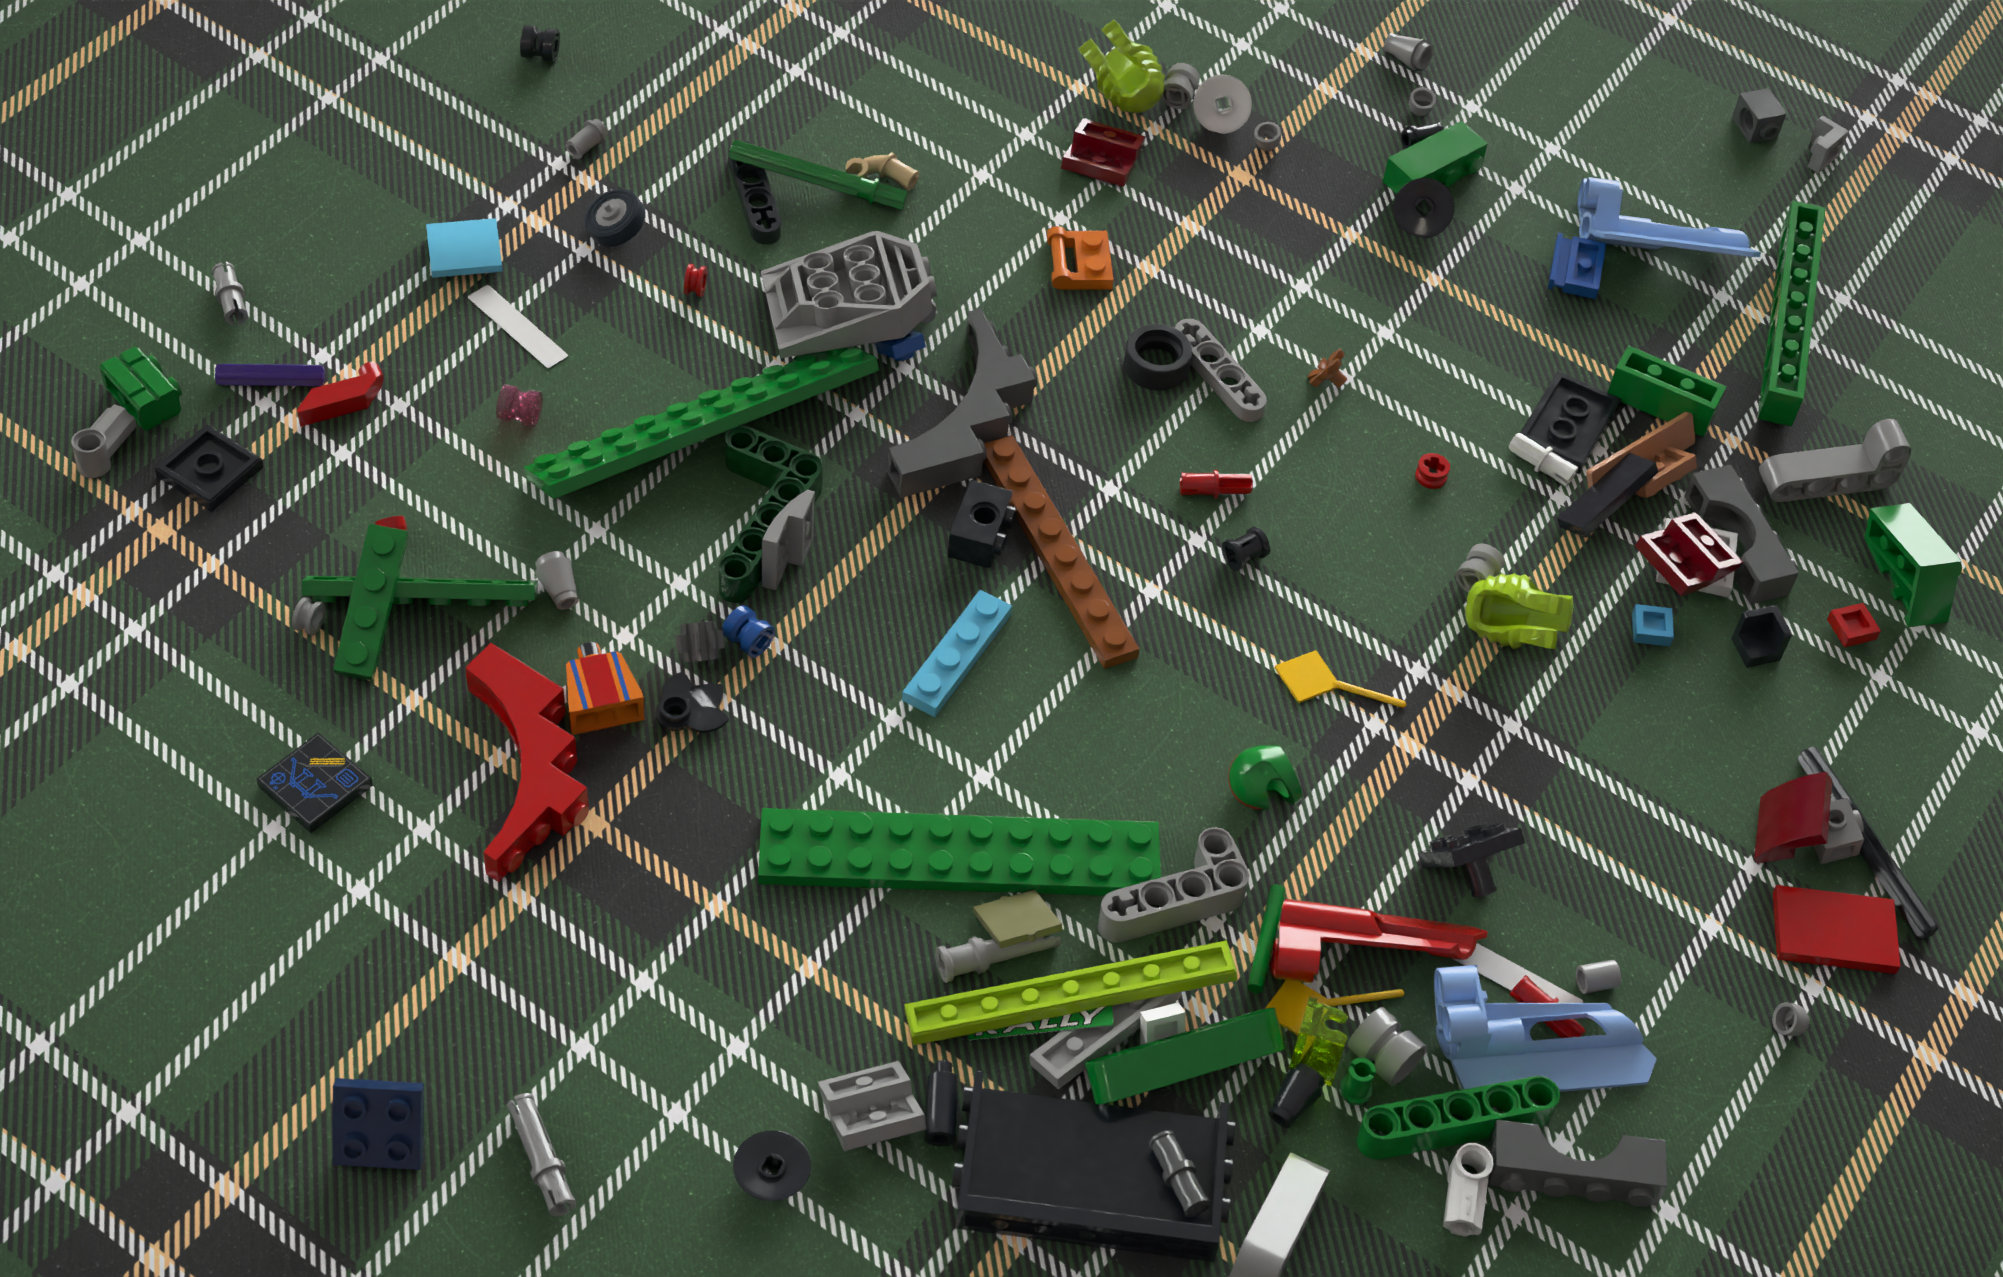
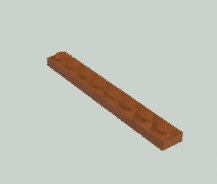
[983,435,1140,669]

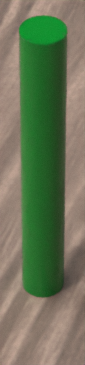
[1247,884,1286,993]

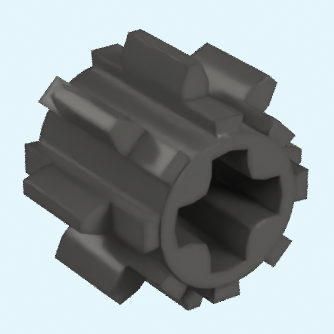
[675,621,725,662]

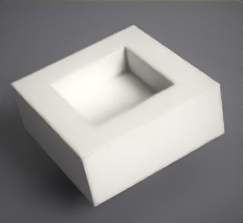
[1140,1002,1185,1045]

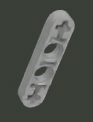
[1175,319,1267,422]

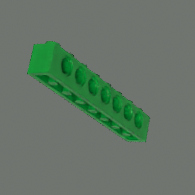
[1757,200,1826,426]

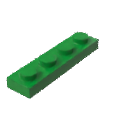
[333,524,409,681]

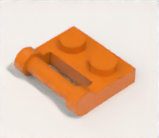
[1046,226,1114,290]

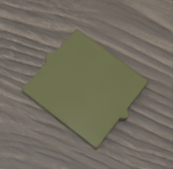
[973,890,1063,948]

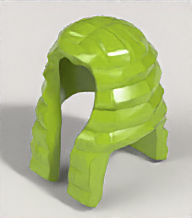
[1078,19,1165,114]
[1465,573,1573,650]

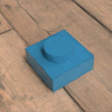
[1632,604,1674,646]

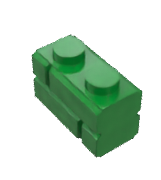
[99,346,182,431]

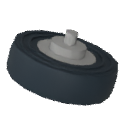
[584,188,646,247]

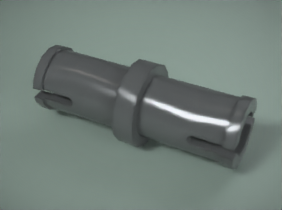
[1149,1130,1210,1217]

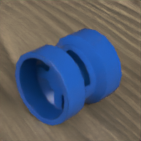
[722,605,775,658]

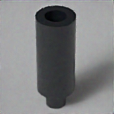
[924,1060,958,1146]

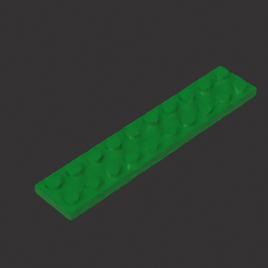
[524,346,879,499]
[758,808,1161,896]

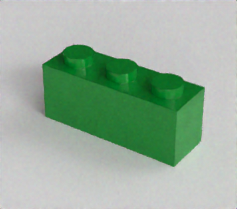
[1382,121,1488,194]
[1607,345,1727,437]

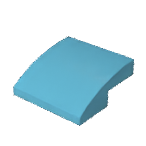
[426,218,503,278]

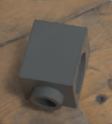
[1732,88,1787,143]

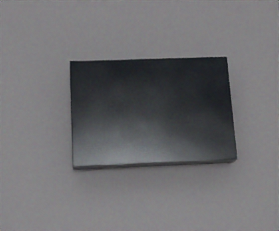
[1520,371,1622,475]

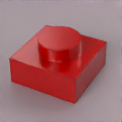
[1827,603,1881,648]

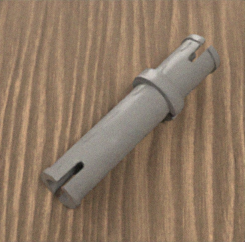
[507,1093,576,1216]

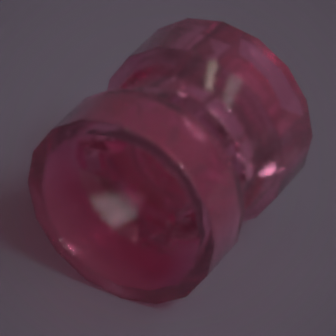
[496,384,543,427]

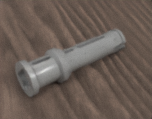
[935,932,1061,983]

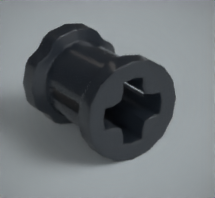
[1221,526,1271,571]

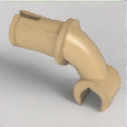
[846,153,919,191]

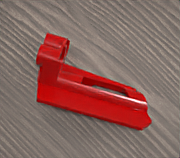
[1270,898,1488,983]

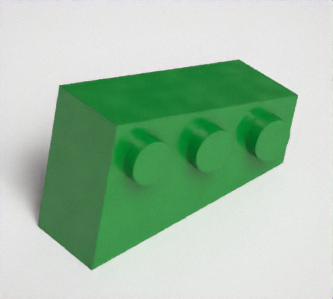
[1864,503,1962,628]

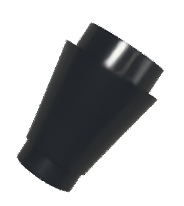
[1269,1063,1325,1128]

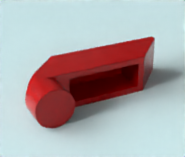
[297,362,384,427]

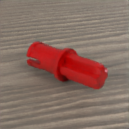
[1180,470,1253,498]
[1509,975,1585,1038]

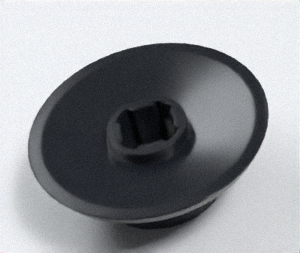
[1394,178,1454,238]
[733,1130,811,1201]

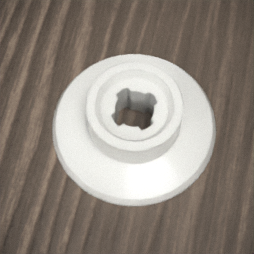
[1193,75,1252,134]

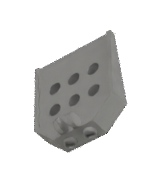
[761,231,937,358]

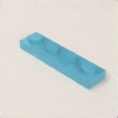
[902,590,1012,717]

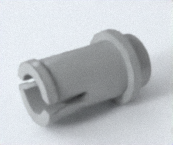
[565,119,608,159]

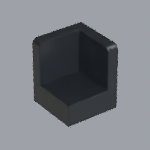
[1731,605,1792,668]

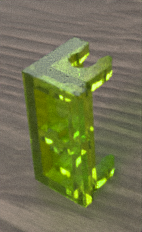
[1288,997,1348,1086]

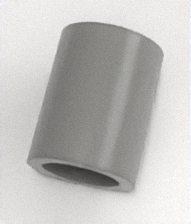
[1576,960,1621,994]

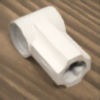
[1443,1143,1494,1237]

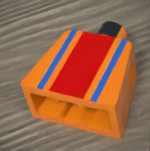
[566,642,645,735]

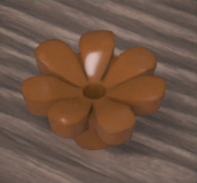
[1307,348,1347,388]

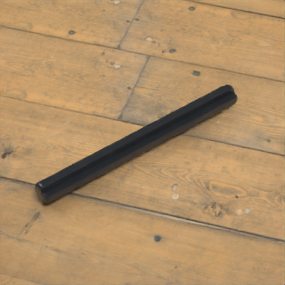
[1798,746,1939,940]

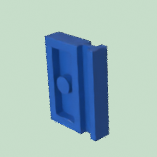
[1547,233,1606,299]

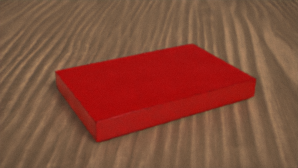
[1773,885,1901,974]

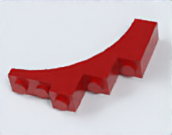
[465,643,589,883]

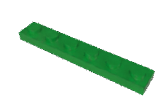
[302,575,538,607]

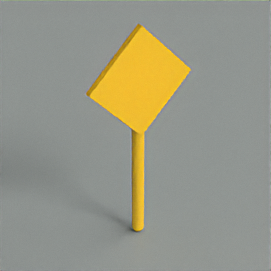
[1275,650,1406,708]
[1265,980,1404,1041]

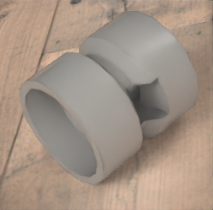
[1347,1007,1427,1087]

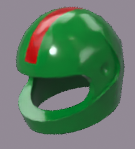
[1228,745,1303,810]

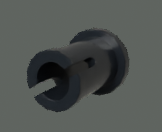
[1401,122,1444,149]

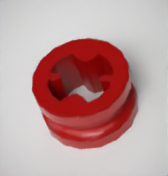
[683,264,708,297]
[1415,453,1450,489]

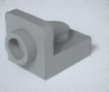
[1808,116,1849,173]

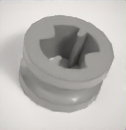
[292,597,326,636]

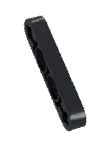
[728,141,781,244]

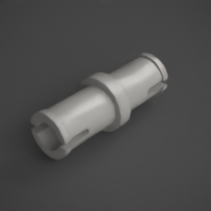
[212,262,248,326]

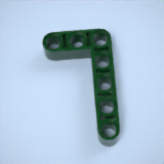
[718,426,823,603]

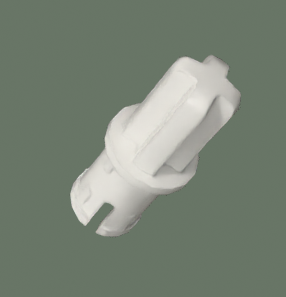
[1509,433,1579,487]

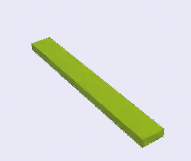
[904,940,1237,1045]

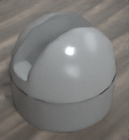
[1409,87,1436,116]
[1254,122,1281,151]
[1772,1002,1810,1036]

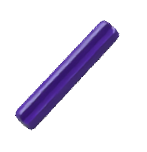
[215,364,325,386]

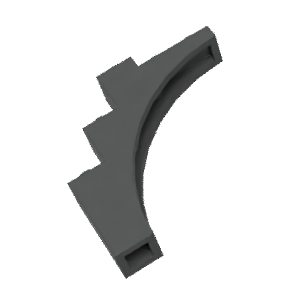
[887,308,1038,498]

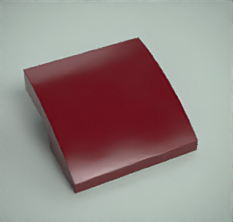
[1061,118,1146,187]
[1635,513,1743,596]
[1754,771,1833,863]

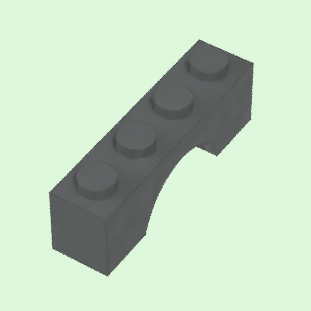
[1684,465,1799,605]
[1488,1120,1667,1207]

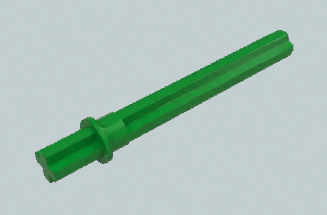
[729,140,908,210]

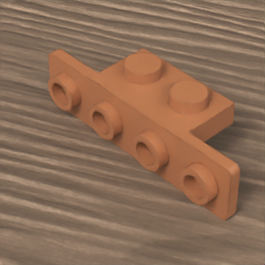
[1586,412,1697,498]

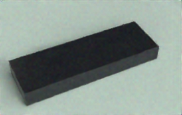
[1557,453,1659,538]

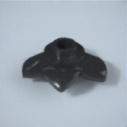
[656,672,729,733]

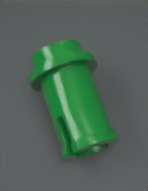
[1339,1058,1376,1105]

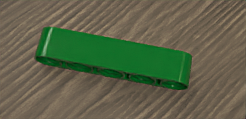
[1084,1007,1286,1105]
[1356,1076,1560,1159]

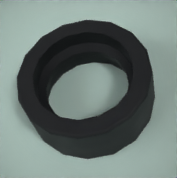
[1124,324,1192,390]

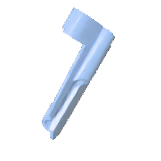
[1578,177,1761,257]
[1434,965,1657,1092]

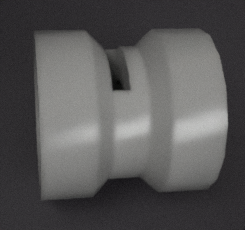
[1161,63,1200,109]
[1456,543,1505,592]

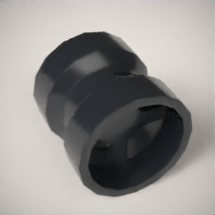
[520,24,560,62]

